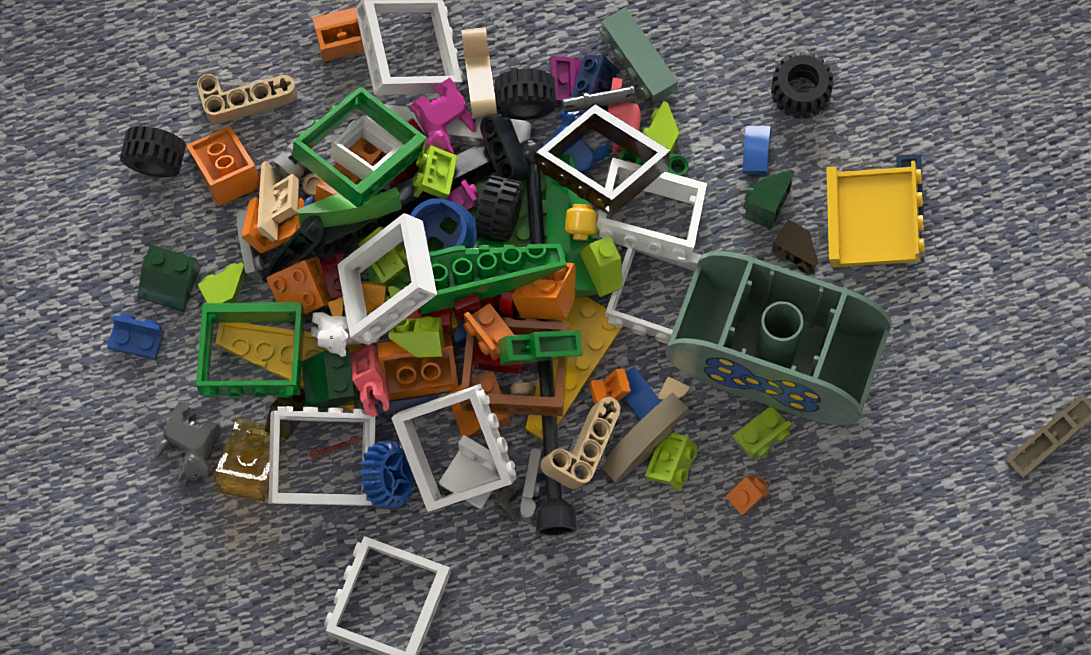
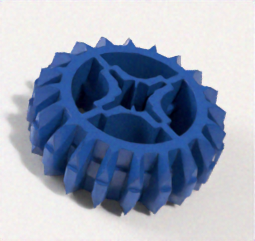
[359,440,416,509]

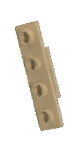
[257,161,299,242]

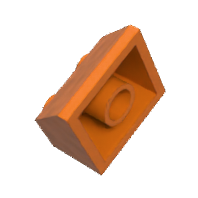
[447,371,510,438]

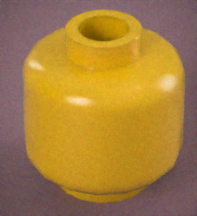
[565,204,598,241]

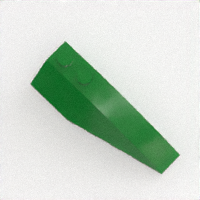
[546,154,600,299]
[420,244,567,315]

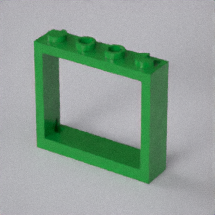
[292,86,427,209]
[196,302,305,398]

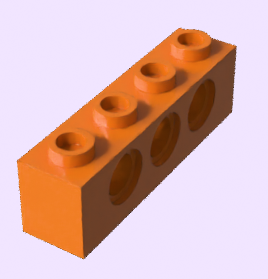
[315,137,387,202]

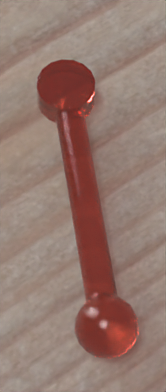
[309,435,360,459]

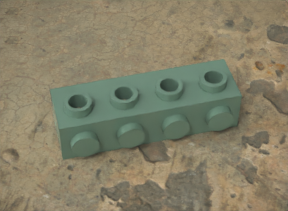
[600,7,678,105]

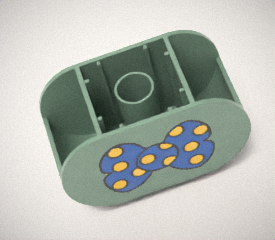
[665,251,892,425]

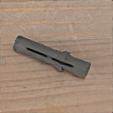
[561,85,636,114]

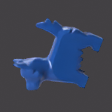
[543,109,610,175]

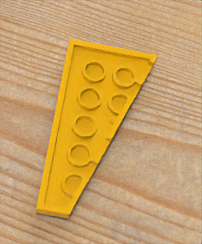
[525,296,624,441]
[215,322,367,413]

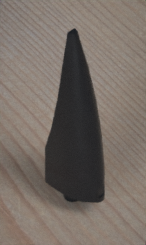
[262,215,323,282]

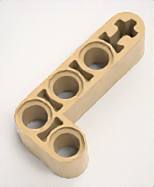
[462,27,497,119]
[197,74,297,124]
[541,397,620,489]

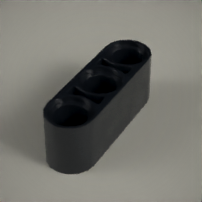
[480,116,530,181]

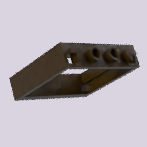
[537,105,670,217]

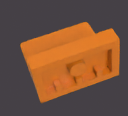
[241,197,304,254]
[267,256,336,314]

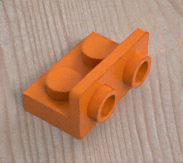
[463,303,514,361]

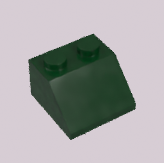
[743,169,795,230]
[137,244,201,312]
[302,348,357,409]

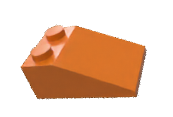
[186,126,260,207]

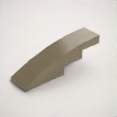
[600,392,690,484]
[1006,393,1091,478]

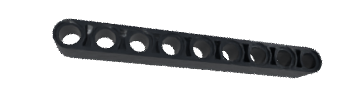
[312,142,496,259]

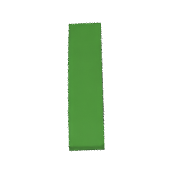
[297,187,402,227]

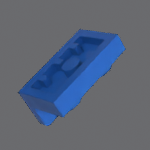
[107,314,164,360]

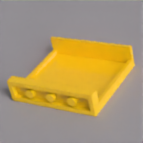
[826,161,925,267]

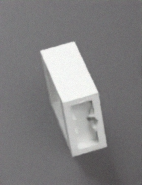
[330,115,404,180]

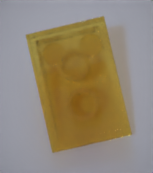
[216,419,283,502]

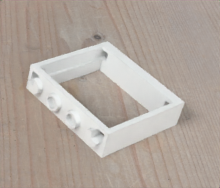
[355,0,463,95]
[593,158,707,264]
[337,213,437,345]
[605,248,702,344]
[391,384,517,512]
[268,406,375,506]
[324,536,451,655]

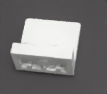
[439,435,500,509]

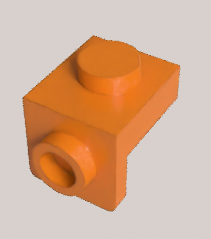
[589,369,631,404]
[725,474,770,515]

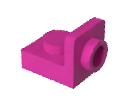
[441,180,480,211]

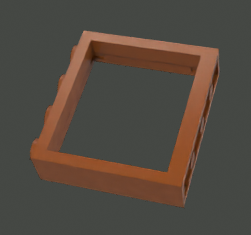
[460,317,570,417]

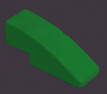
[498,330,583,365]

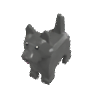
[153,401,224,487]

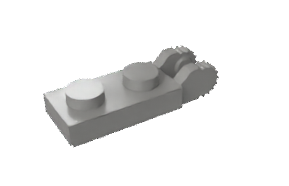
[236,210,264,281]
[519,448,543,522]

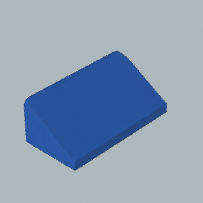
[624,366,661,421]

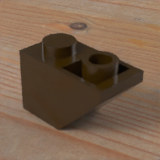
[772,219,818,275]
[264,388,306,440]

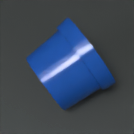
[410,199,480,252]

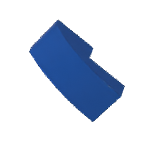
[743,126,771,175]

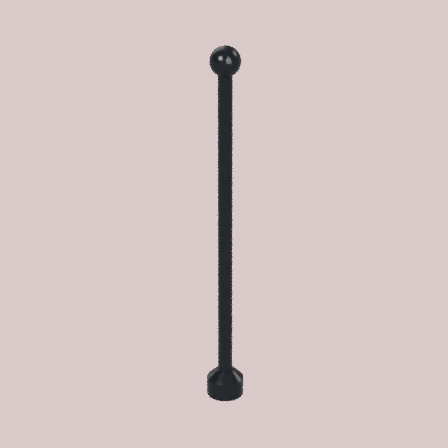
[520,138,577,536]

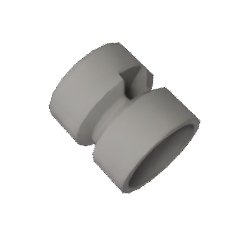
[272,138,312,179]

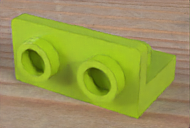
[412,146,457,200]
[358,227,409,284]
[733,407,792,460]
[645,433,698,491]

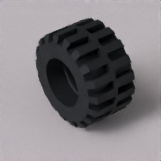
[771,52,834,119]
[495,68,556,120]
[120,126,186,178]
[475,175,523,242]

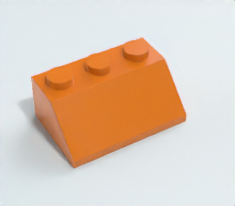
[377,333,459,400]

